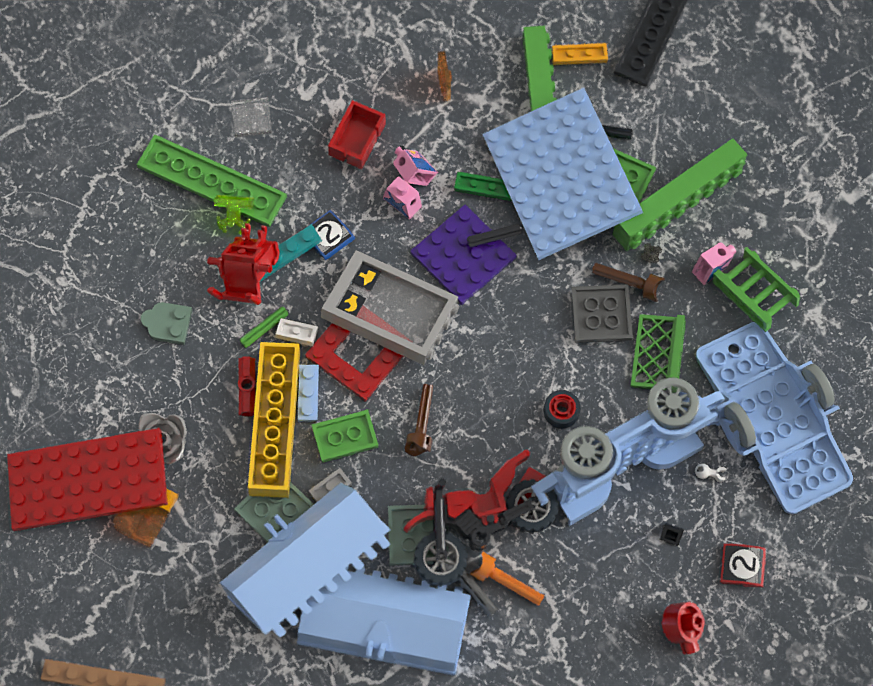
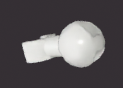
[695,464,726,482]

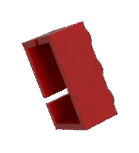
[328,100,386,169]

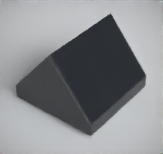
[659,523,684,546]

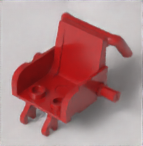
[207,223,279,305]

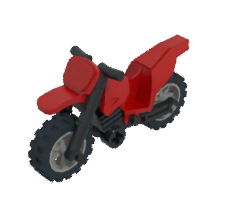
[403,450,559,586]

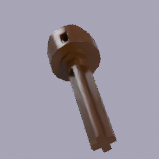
[592,262,665,302]
[405,384,433,457]

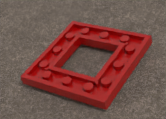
[305,305,413,402]

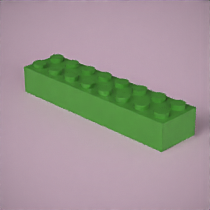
[613,138,747,251]

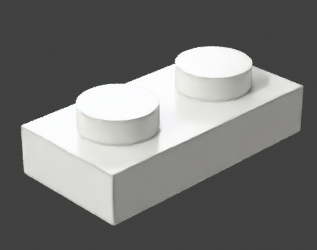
[276,318,318,346]

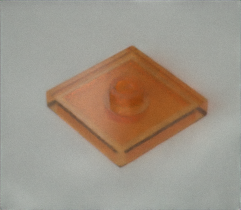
[437,51,452,101]

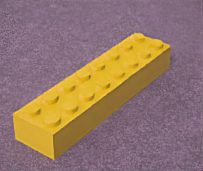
[248,342,300,498]

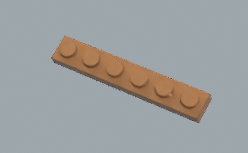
[41,659,166,686]

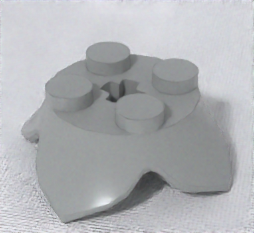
[138,413,186,464]

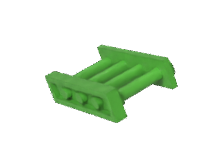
[713,247,800,332]

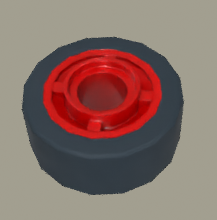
[543,390,581,429]

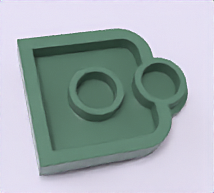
[141,302,192,345]

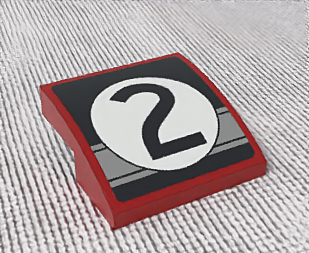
[721,543,766,587]

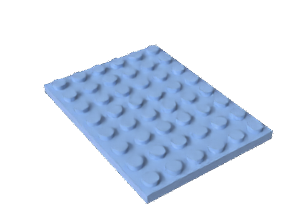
[483,88,643,260]

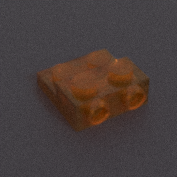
[113,507,170,548]

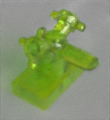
[214,195,254,234]

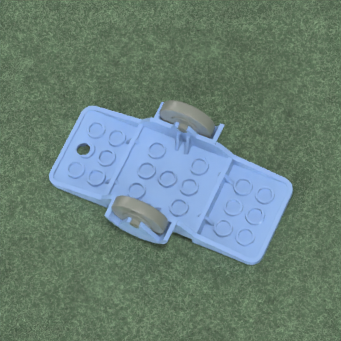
[696,322,853,514]

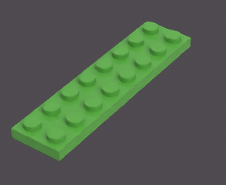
[137,134,287,227]

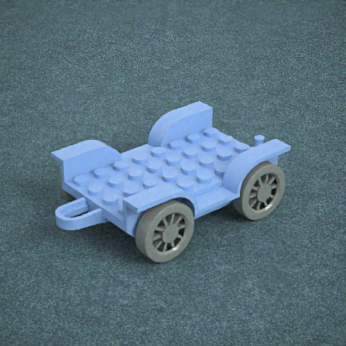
[531,378,725,526]

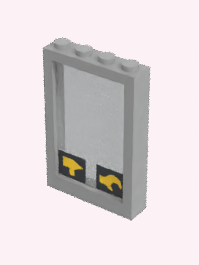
[321,250,460,365]

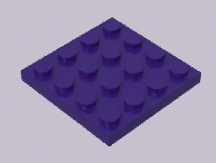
[410,205,517,305]

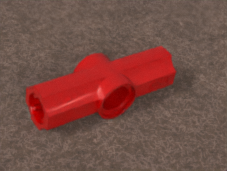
[238,356,256,417]

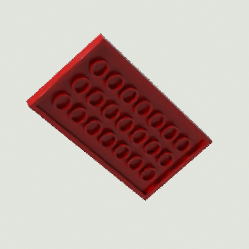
[7,428,168,531]

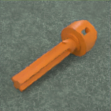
[470,551,544,606]

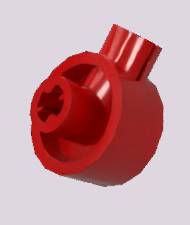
[662,602,705,655]

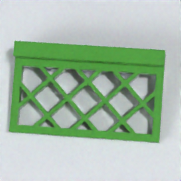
[631,314,686,393]

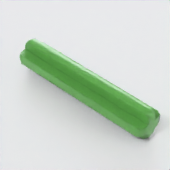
[240,306,288,348]

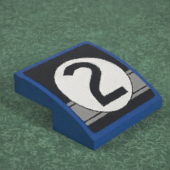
[307,210,355,260]

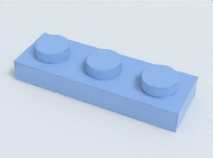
[298,365,319,422]

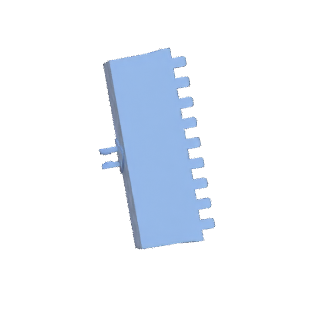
[220,483,390,637]
[297,566,471,676]

